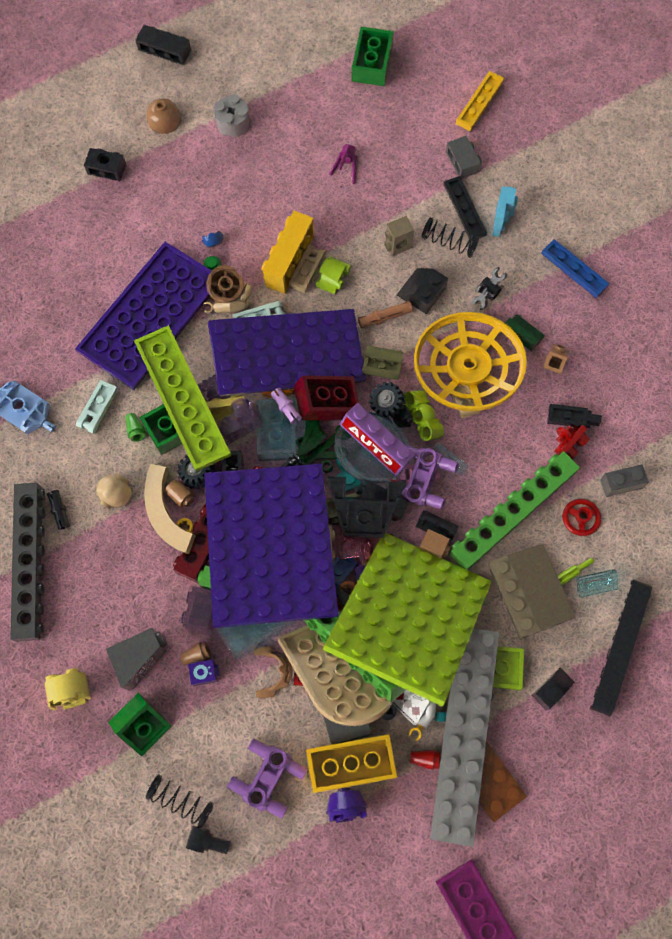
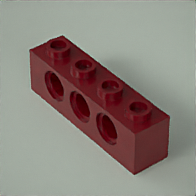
[173,504,209,583]

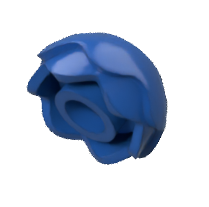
[202,231,223,247]

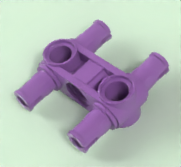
[401,445,459,510]
[227,738,308,819]

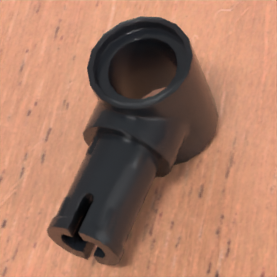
[186,826,230,854]

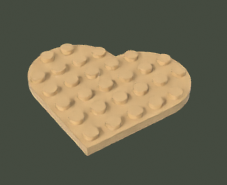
[278,611,393,726]

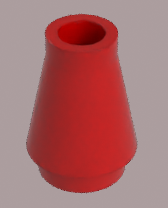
[410,749,441,771]

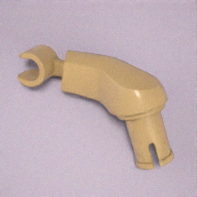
[204,282,254,313]

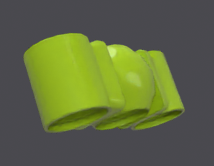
[404,390,444,441]

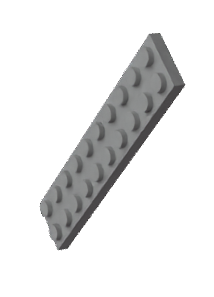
[430,628,499,847]

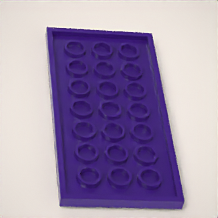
[75,241,211,390]
[208,309,366,397]

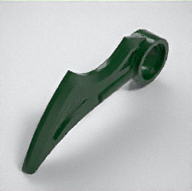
[297,420,327,457]

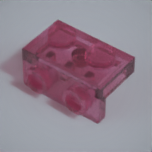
[338,536,373,567]

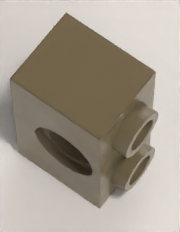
[384,216,414,256]

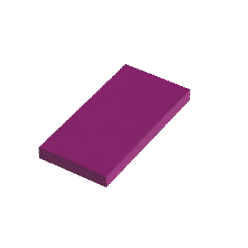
[435,859,517,939]

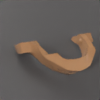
[254,646,293,698]

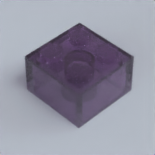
[181,586,214,637]

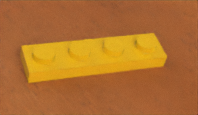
[456,71,504,132]

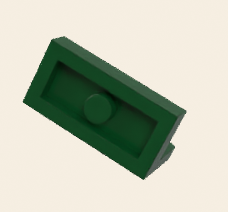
[505,314,545,352]

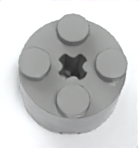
[214,94,250,137]

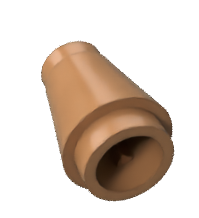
[180,642,212,666]

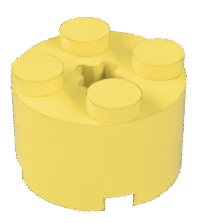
[45,668,91,710]

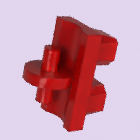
[554,425,590,459]

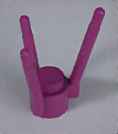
[329,144,358,184]

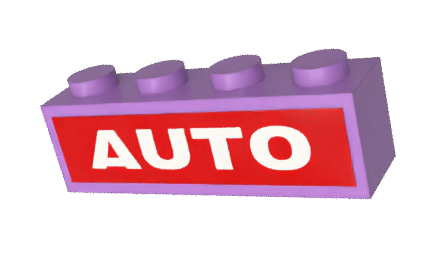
[339,403,415,476]

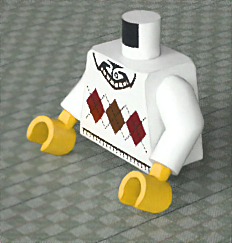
[392,690,436,741]

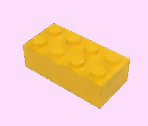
[262,210,315,294]
[306,734,397,793]

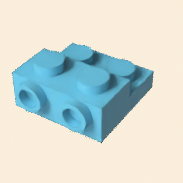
[492,186,518,237]

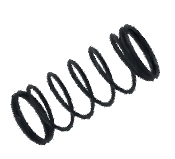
[421,217,479,258]
[145,774,214,828]

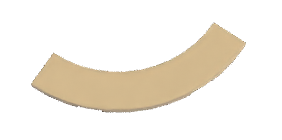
[144,463,196,554]

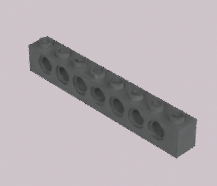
[10,482,45,642]

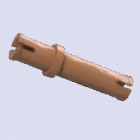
[358,301,413,329]

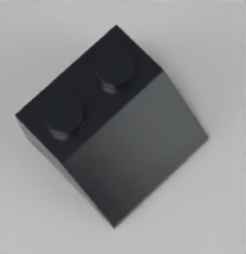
[397,268,448,314]

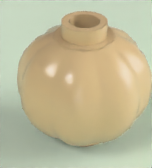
[96,473,132,509]

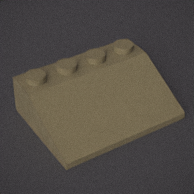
[488,544,576,640]

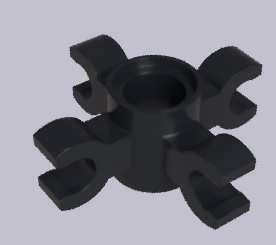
[472,267,508,310]

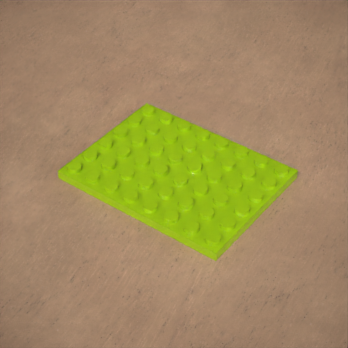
[323,533,492,707]

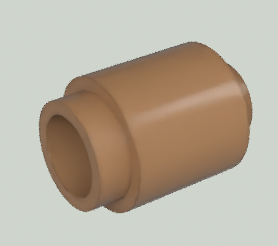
[165,480,194,508]

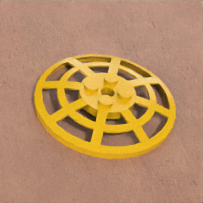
[414,312,527,411]

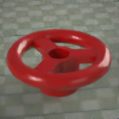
[562,499,601,536]

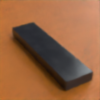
[443,176,487,241]

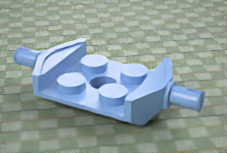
[0,381,56,434]

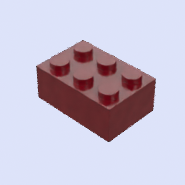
[294,376,360,420]

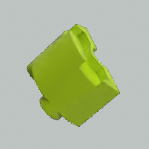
[316,256,352,294]

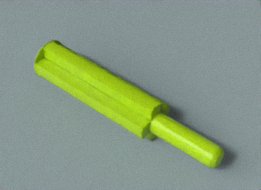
[557,558,594,585]

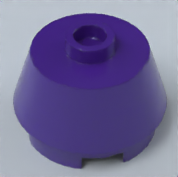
[326,787,368,823]

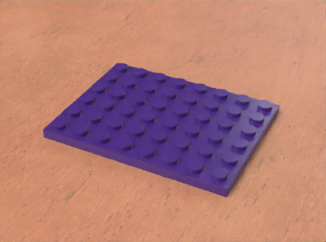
[204,464,338,628]

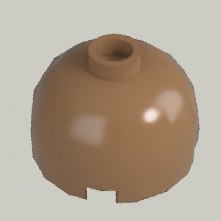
[146,98,181,134]
[206,265,244,303]

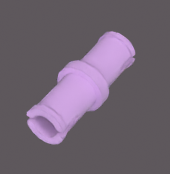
[271,388,302,425]

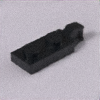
[547,404,602,428]

